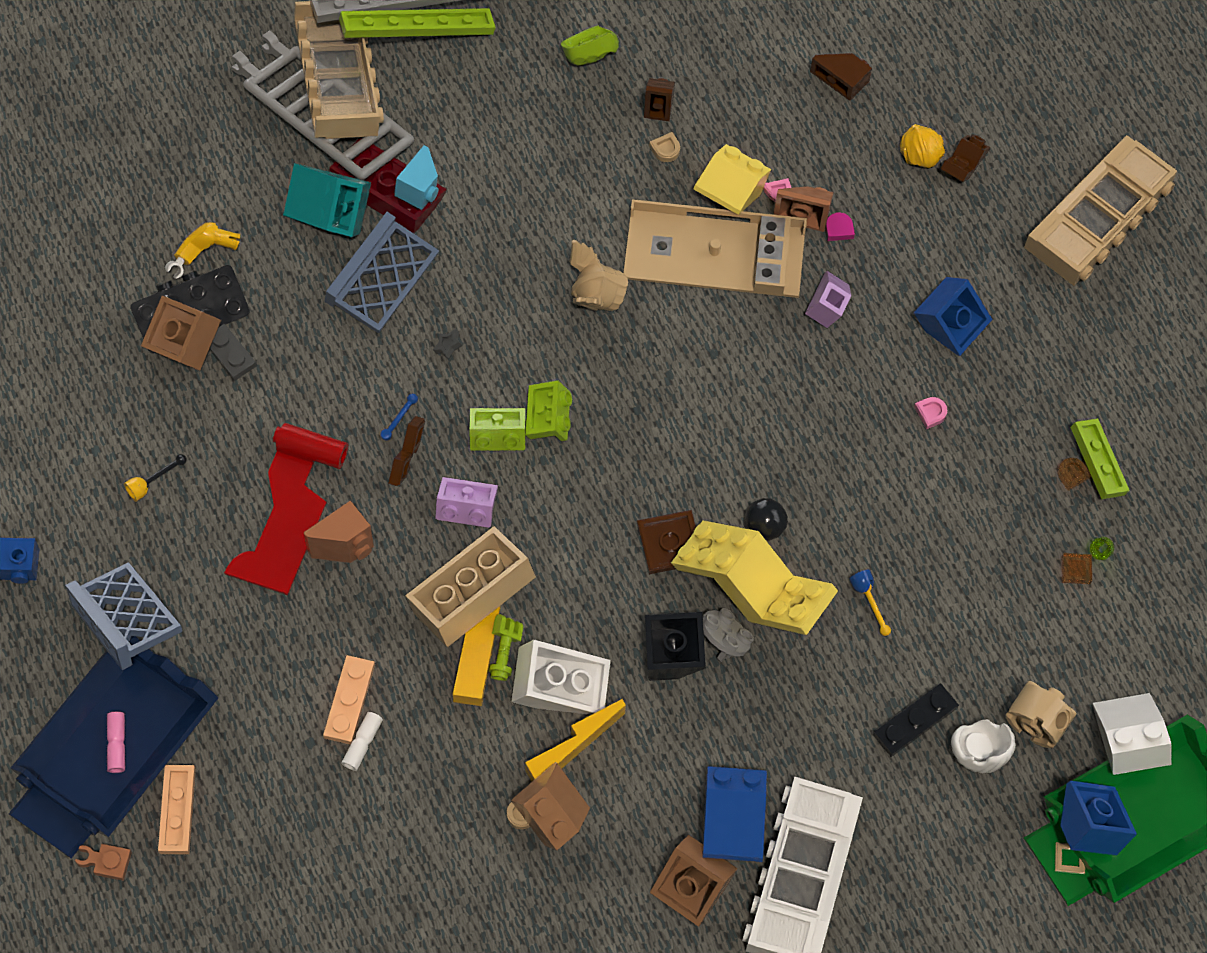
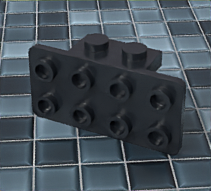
[130,265,250,353]

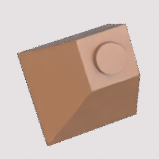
[773,186,834,232]

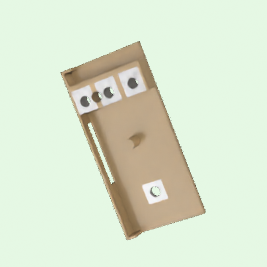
[623,199,807,298]

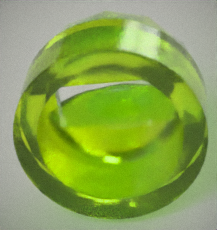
[1090,537,1115,560]

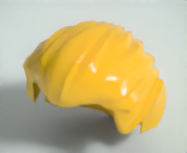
[900,124,945,168]

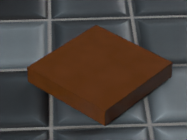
[637,510,696,575]

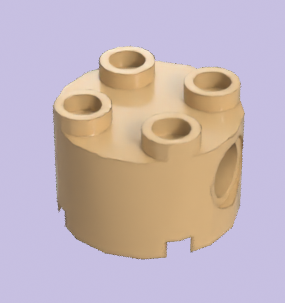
[1006,681,1076,748]

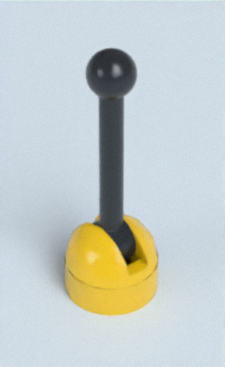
[124,454,187,502]

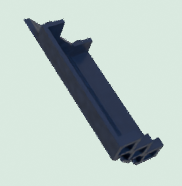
[9,635,218,859]

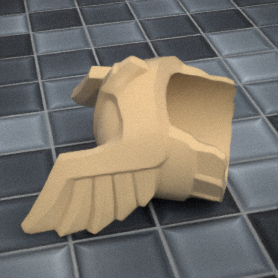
[570,240,628,311]

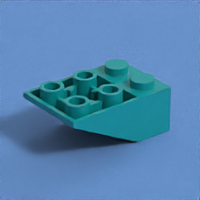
[283,163,371,237]

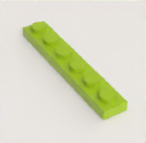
[339,8,496,38]

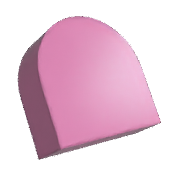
[914,397,947,429]

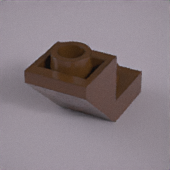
[941,134,991,182]

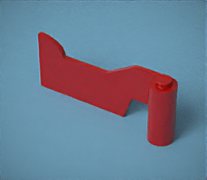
[224,423,349,595]

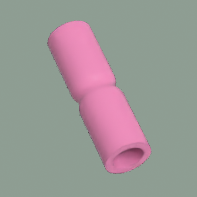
[107,712,125,773]

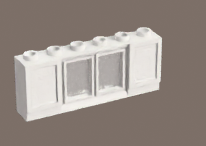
[742,777,863,953]

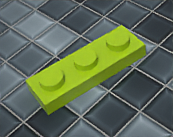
[1070,419,1130,499]

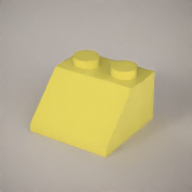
[694,144,771,215]

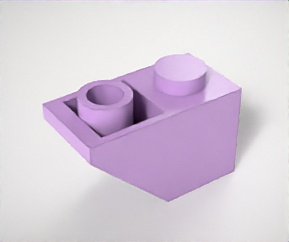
[805,271,851,328]

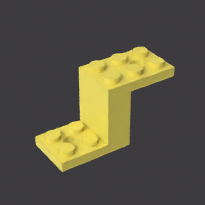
[671,521,838,635]

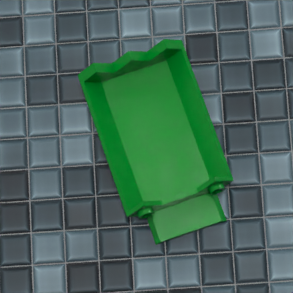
[1024,714,1207,906]

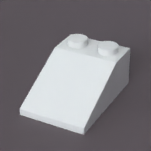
[511,640,611,715]
[1093,693,1171,775]

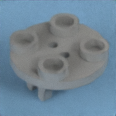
[703,608,754,662]

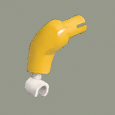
[165,222,240,278]

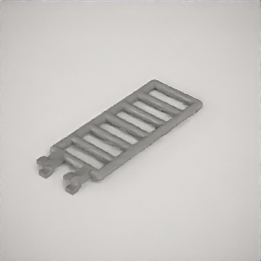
[232,30,414,180]

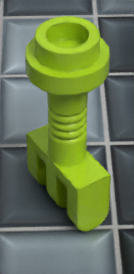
[489,614,523,681]

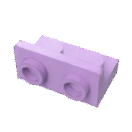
[436,477,498,528]

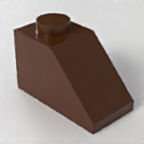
[810,53,872,101]
[644,78,675,122]

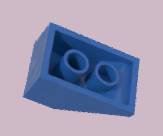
[703,766,767,862]

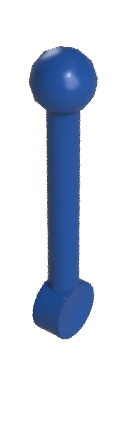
[381,393,418,441]

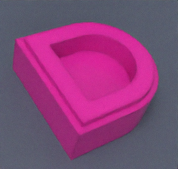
[826,212,855,241]

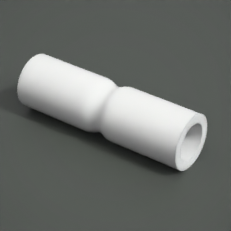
[341,712,383,771]

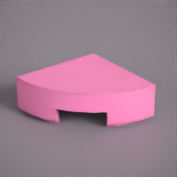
[763,178,791,202]

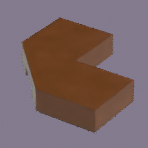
[388,416,425,486]

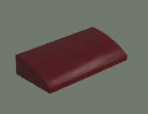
[329,137,446,233]

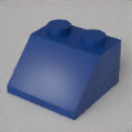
[914,277,992,356]
[1061,781,1137,855]

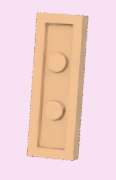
[323,655,375,745]
[158,765,196,854]

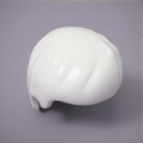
[951,719,1016,773]

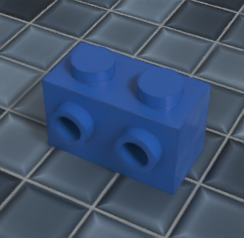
[0,538,40,584]

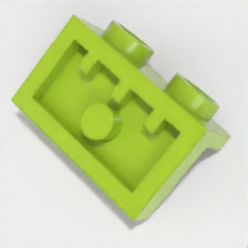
[525,381,572,441]
[469,408,525,451]

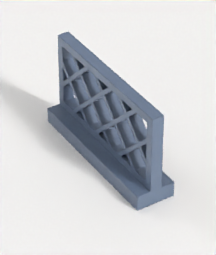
[324,212,439,333]
[65,562,183,670]

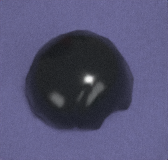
[743,498,788,541]

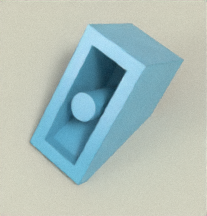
[395,145,439,210]

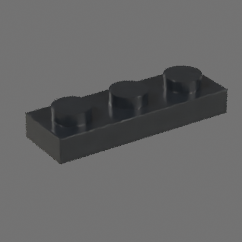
[873,683,959,757]

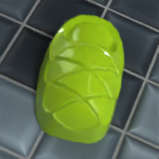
[561,25,619,65]

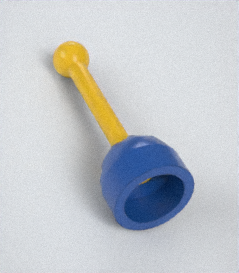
[849,569,891,636]

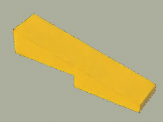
[453,605,501,706]
[525,699,626,782]

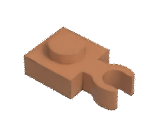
[75,844,132,881]

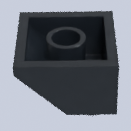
[645,612,706,681]

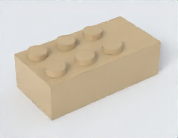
[405,527,536,647]

